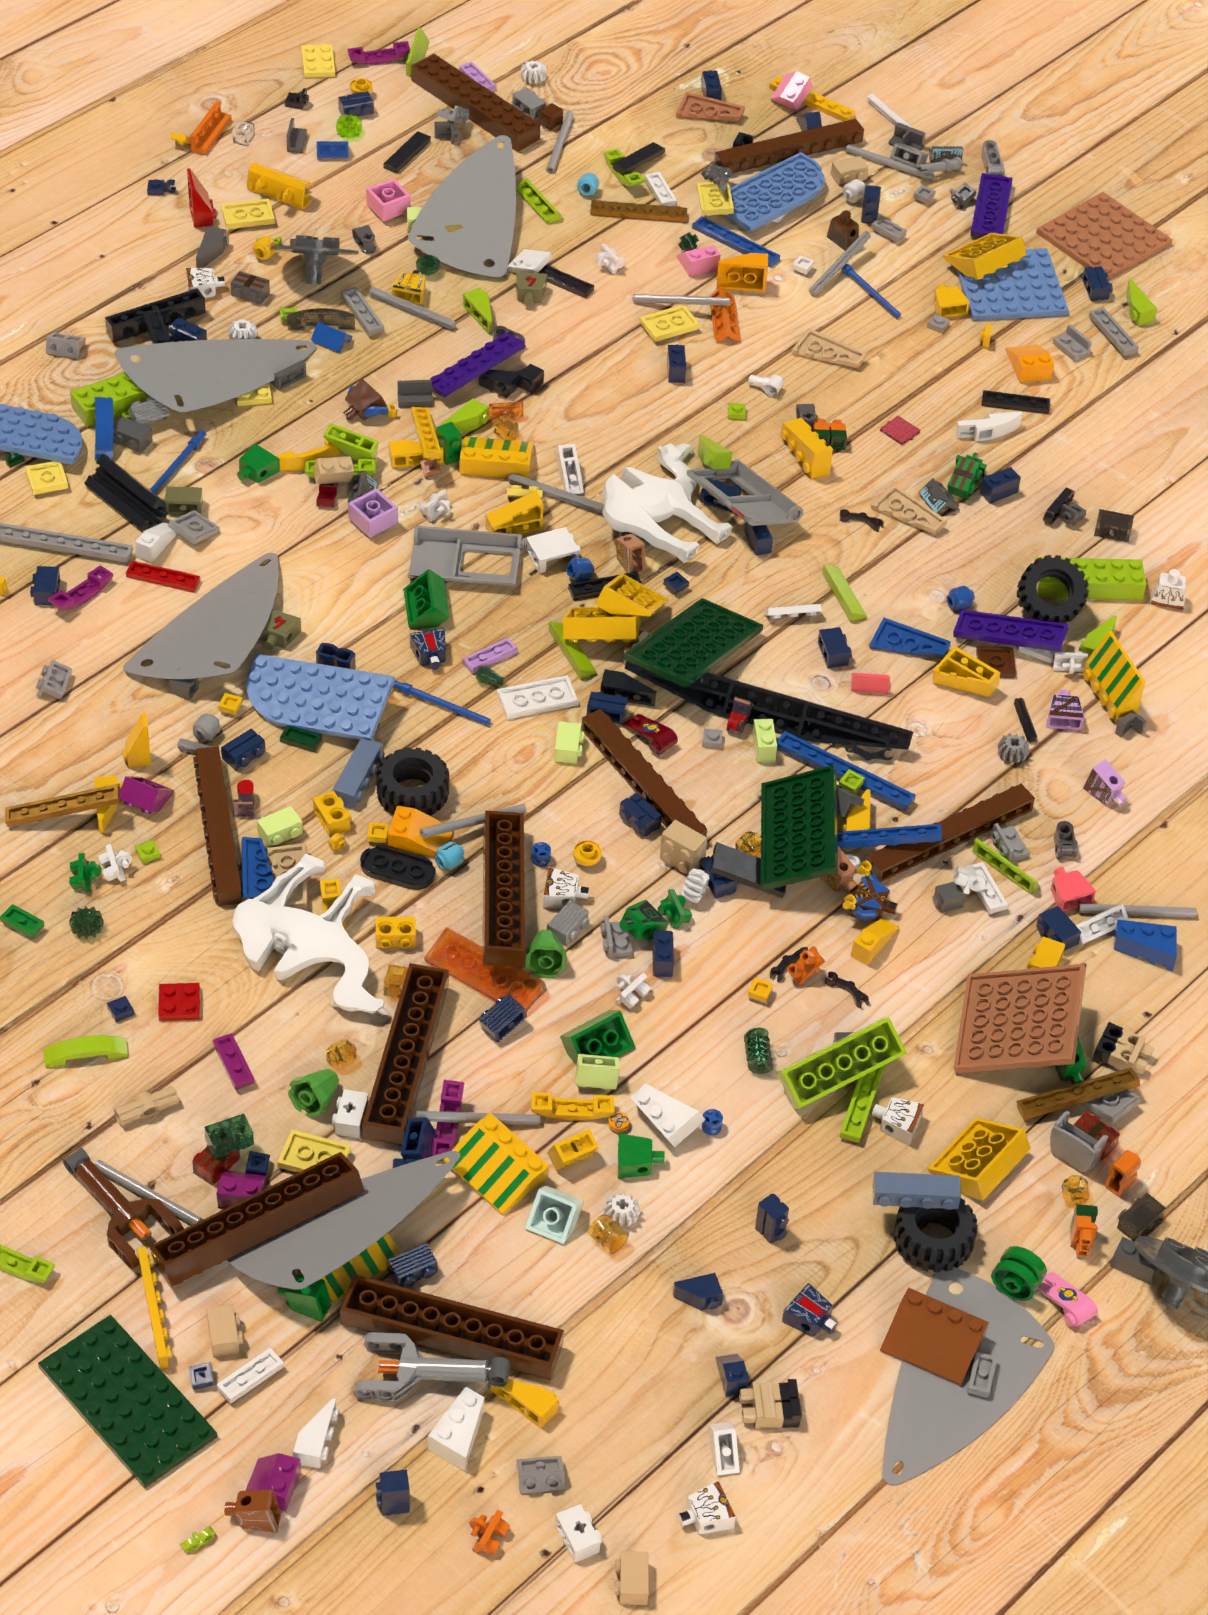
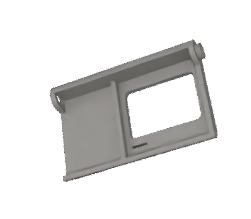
[408,526,525,587]

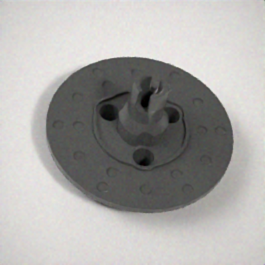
[271,235,359,284]
[1134,1236,1208,1310]

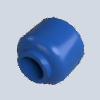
[566,558,594,581]
[946,586,975,611]

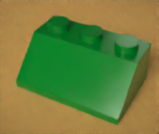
[403,569,450,629]
[560,1010,636,1065]

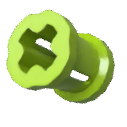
[280,306,298,322]

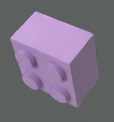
[348,488,398,538]

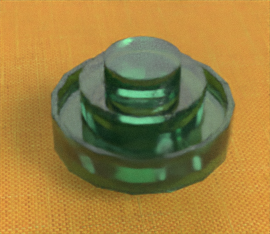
[416,255,440,275]

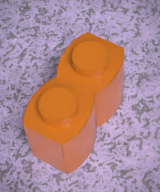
[1105,1150,1141,1197]

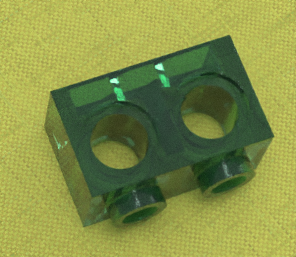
[204,1113,254,1158]

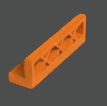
[190,101,232,155]
[709,287,740,343]

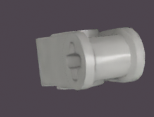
[981,140,1004,176]

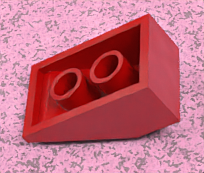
[187,168,216,228]

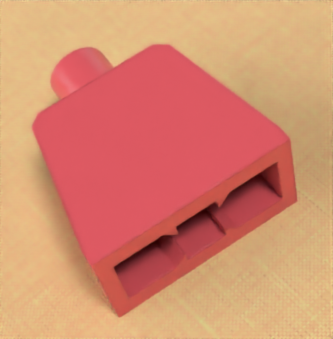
[1051,867,1096,912]

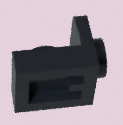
[285,88,309,110]
[733,132,754,148]

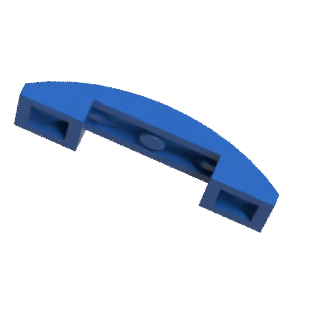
[95,397,113,461]

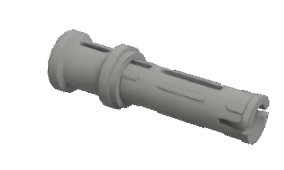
[916,157,962,175]

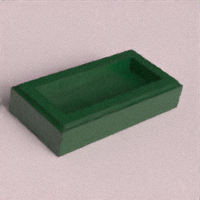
[280,725,322,753]

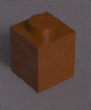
[539,103,563,130]

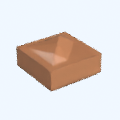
[420,458,442,478]

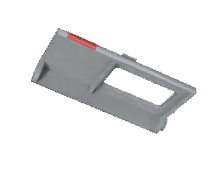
[687,459,803,526]

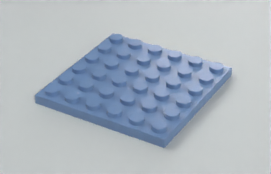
[955,248,1069,321]

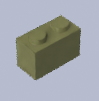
[165,486,203,515]

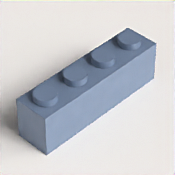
[332,738,385,809]
[872,1172,961,1210]

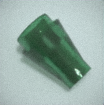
[476,666,505,688]

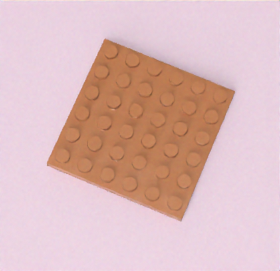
[1036,192,1173,280]
[953,964,1086,1073]

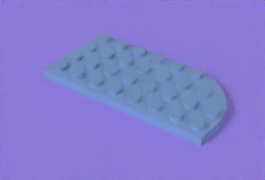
[724,152,824,232]
[0,404,82,465]
[246,654,395,740]

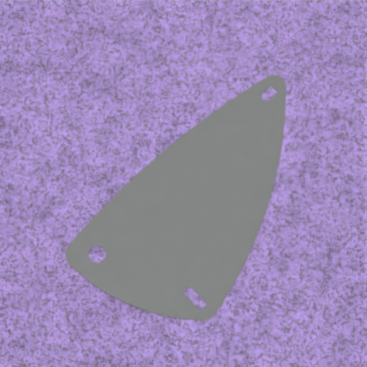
[408,135,516,277]
[115,339,316,412]
[123,553,279,679]
[227,1151,460,1290]
[882,1267,1054,1485]

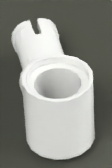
[748,374,784,397]

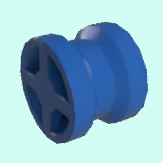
[532,842,551,867]
[701,1109,723,1135]

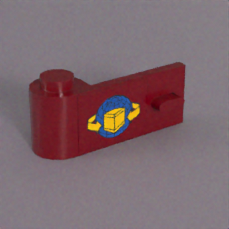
[622,713,678,755]

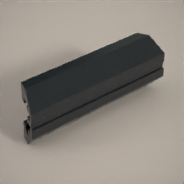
[84,454,168,531]

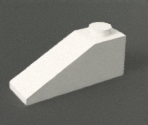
[555,444,584,495]
[135,522,178,563]

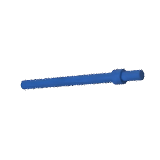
[842,264,901,318]
[149,430,206,493]
[393,680,491,726]

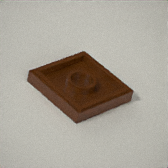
[976,646,1016,678]

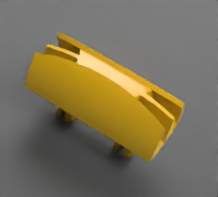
[247,162,314,210]

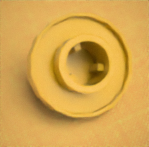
[350,78,373,94]
[573,840,602,866]

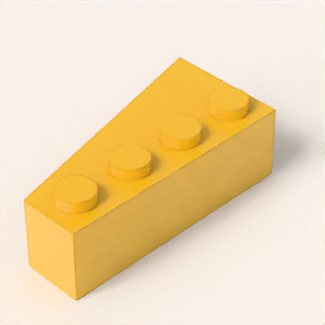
[780,418,833,479]

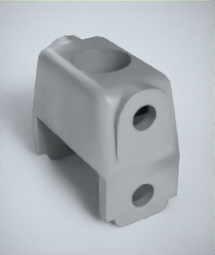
[1050,1111,1108,1173]

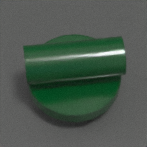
[5,452,25,468]

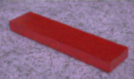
[126,560,201,593]

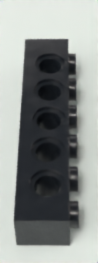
[105,288,206,343]

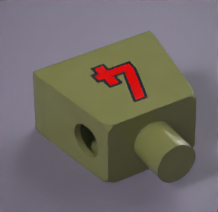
[516,271,547,306]
[261,609,301,650]

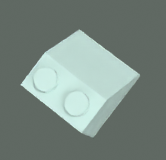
[525,1186,584,1244]

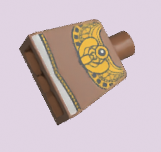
[615,534,646,574]
[819,846,858,893]

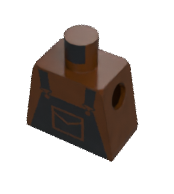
[827,210,859,251]

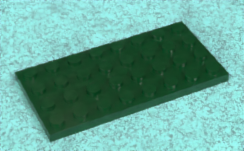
[624,598,763,688]
[760,765,838,891]
[38,1314,217,1489]

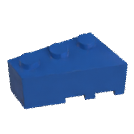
[1113,920,1177,972]

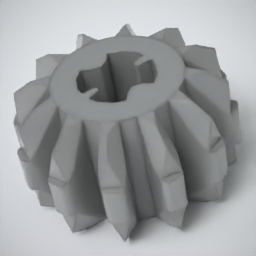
[997,733,1030,764]

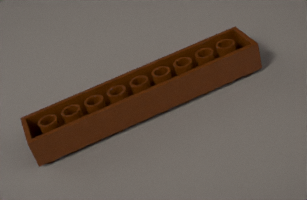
[411,54,541,152]
[482,810,525,968]
[362,963,449,1146]
[149,1152,365,1287]
[340,1274,564,1381]

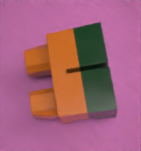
[813,419,847,450]
[1070,1204,1098,1256]

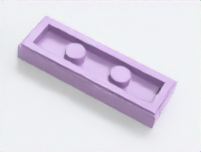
[459,62,497,92]
[462,638,518,674]

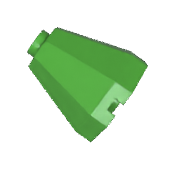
[525,930,566,978]
[288,1068,339,1118]

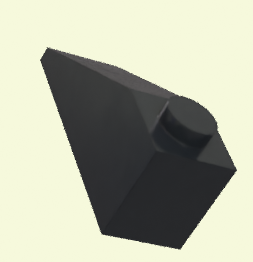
[600,669,656,707]

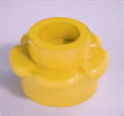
[328,833,346,851]

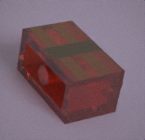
[1073,1111,1120,1161]
[192,1134,240,1186]

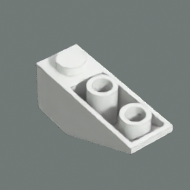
[293,1398,339,1469]

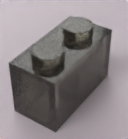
[1094,509,1134,543]
[1117,1193,1166,1242]

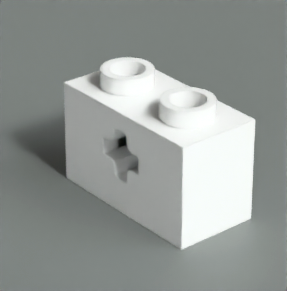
[332,1089,369,1139]
[555,1504,602,1563]

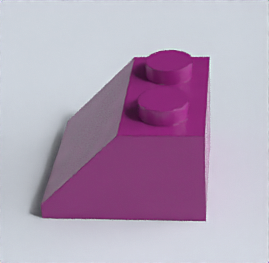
[120,776,174,814]
[216,1170,268,1209]
[245,1453,301,1511]

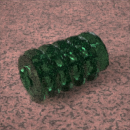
[744,1027,774,1074]

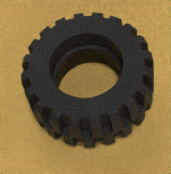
[1017,555,1089,624]
[376,747,449,816]
[894,1198,978,1272]

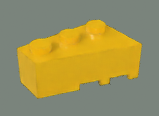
[485,490,544,534]
[933,646,1000,697]

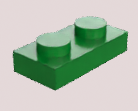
[0,904,45,939]

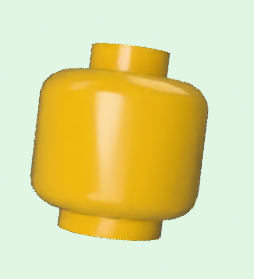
[253,236,277,260]

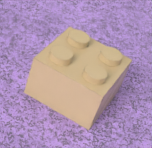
[660,820,707,875]

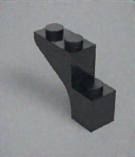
[479,364,544,398]

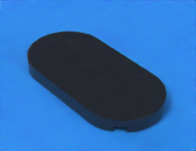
[360,845,436,890]

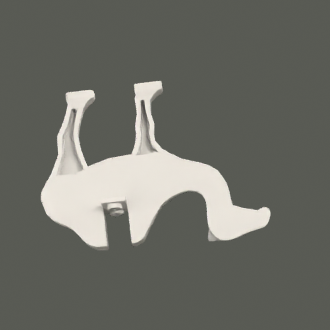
[602,443,733,563]
[232,854,384,1013]

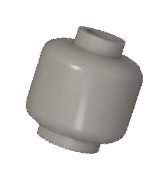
[192,714,221,742]

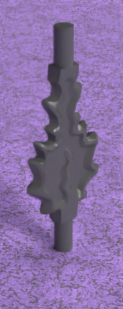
[701,162,733,191]

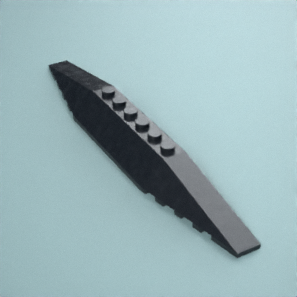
[624,661,914,750]

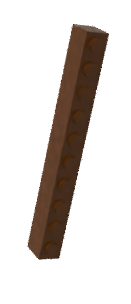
[714,119,864,173]
[581,709,707,837]
[193,746,242,906]
[866,783,1035,882]

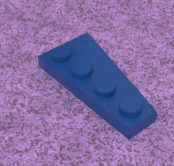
[869,618,951,659]
[241,837,275,902]

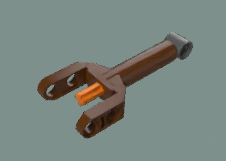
[63,1148,184,1270]

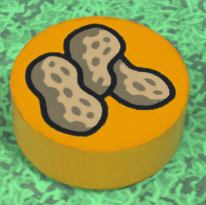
[608,1112,629,1133]

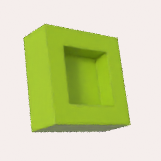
[728,403,745,420]
[135,840,161,864]

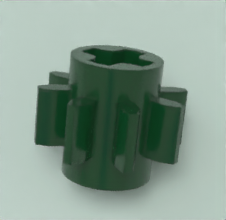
[678,232,699,251]

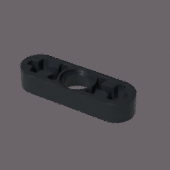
[1043,487,1075,525]

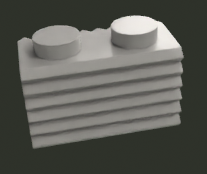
[512,87,547,119]
[890,143,928,168]
[128,397,170,426]
[547,900,590,946]

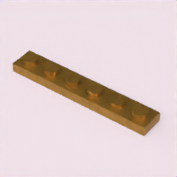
[590,200,687,223]
[5,784,120,827]
[1017,1067,1140,1120]

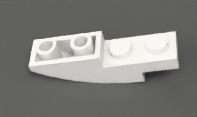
[955,411,1023,442]

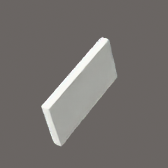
[497,675,579,720]

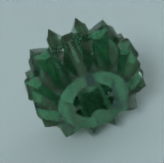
[69,906,104,939]

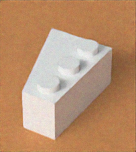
[630,1084,705,1147]
[428,1387,484,1471]

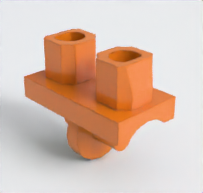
[787,946,825,986]
[469,1510,510,1555]

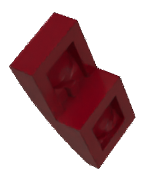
[316,483,339,507]

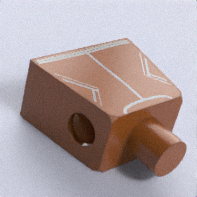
[224,1490,282,1533]

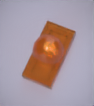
[489,401,524,425]

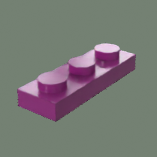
[213,1033,255,1090]

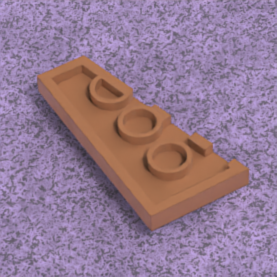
[676,92,745,122]

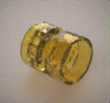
[588,1214,629,1254]

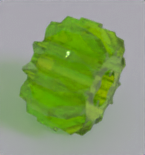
[336,114,362,139]

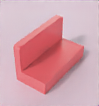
[851,673,890,693]

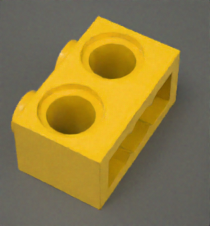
[313,791,352,837]
[376,917,416,949]
[547,1129,599,1171]

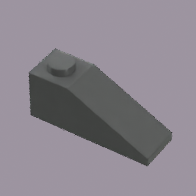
[196,227,229,268]

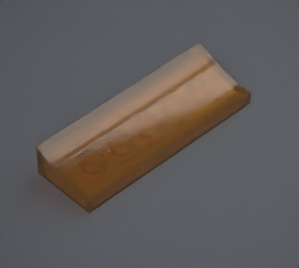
[424,927,547,1013]

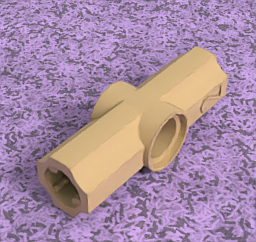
[114,1086,179,1126]

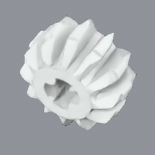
[521,60,546,85]
[229,318,257,339]
[681,868,709,903]
[604,1192,640,1229]

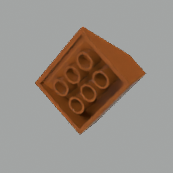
[880,1287,989,1386]

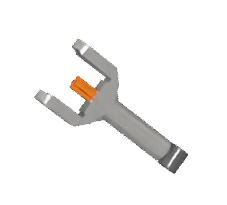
[353,1332,511,1402]

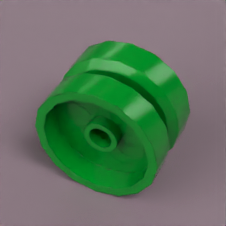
[991,1246,1047,1301]

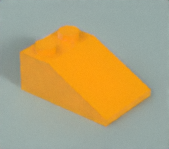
[716,253,768,292]
[1005,344,1054,383]
[388,806,453,858]

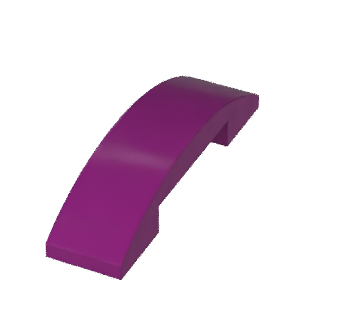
[347,41,410,65]
[48,565,113,610]
[431,1080,465,1161]

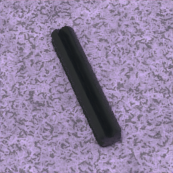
[1014,698,1037,742]

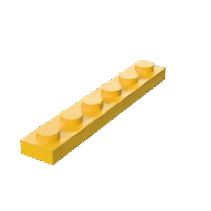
[769,77,855,121]
[411,407,442,460]
[137,1247,172,1370]

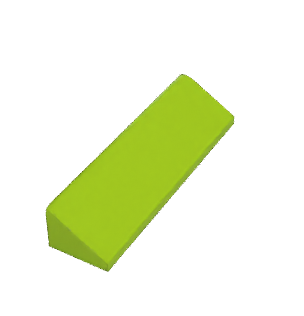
[406,27,429,76]
[516,178,563,224]
[822,565,867,622]
[549,622,597,679]
[973,838,1040,895]

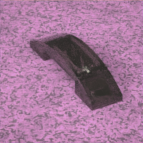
[287,308,355,330]

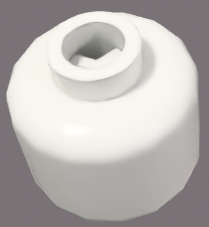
[843,179,866,203]

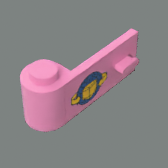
[1037,1272,1098,1328]

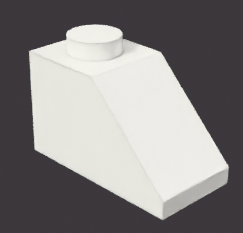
[708,1422,740,1475]

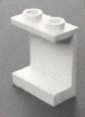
[526,527,581,574]

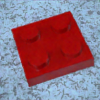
[158,983,200,1021]

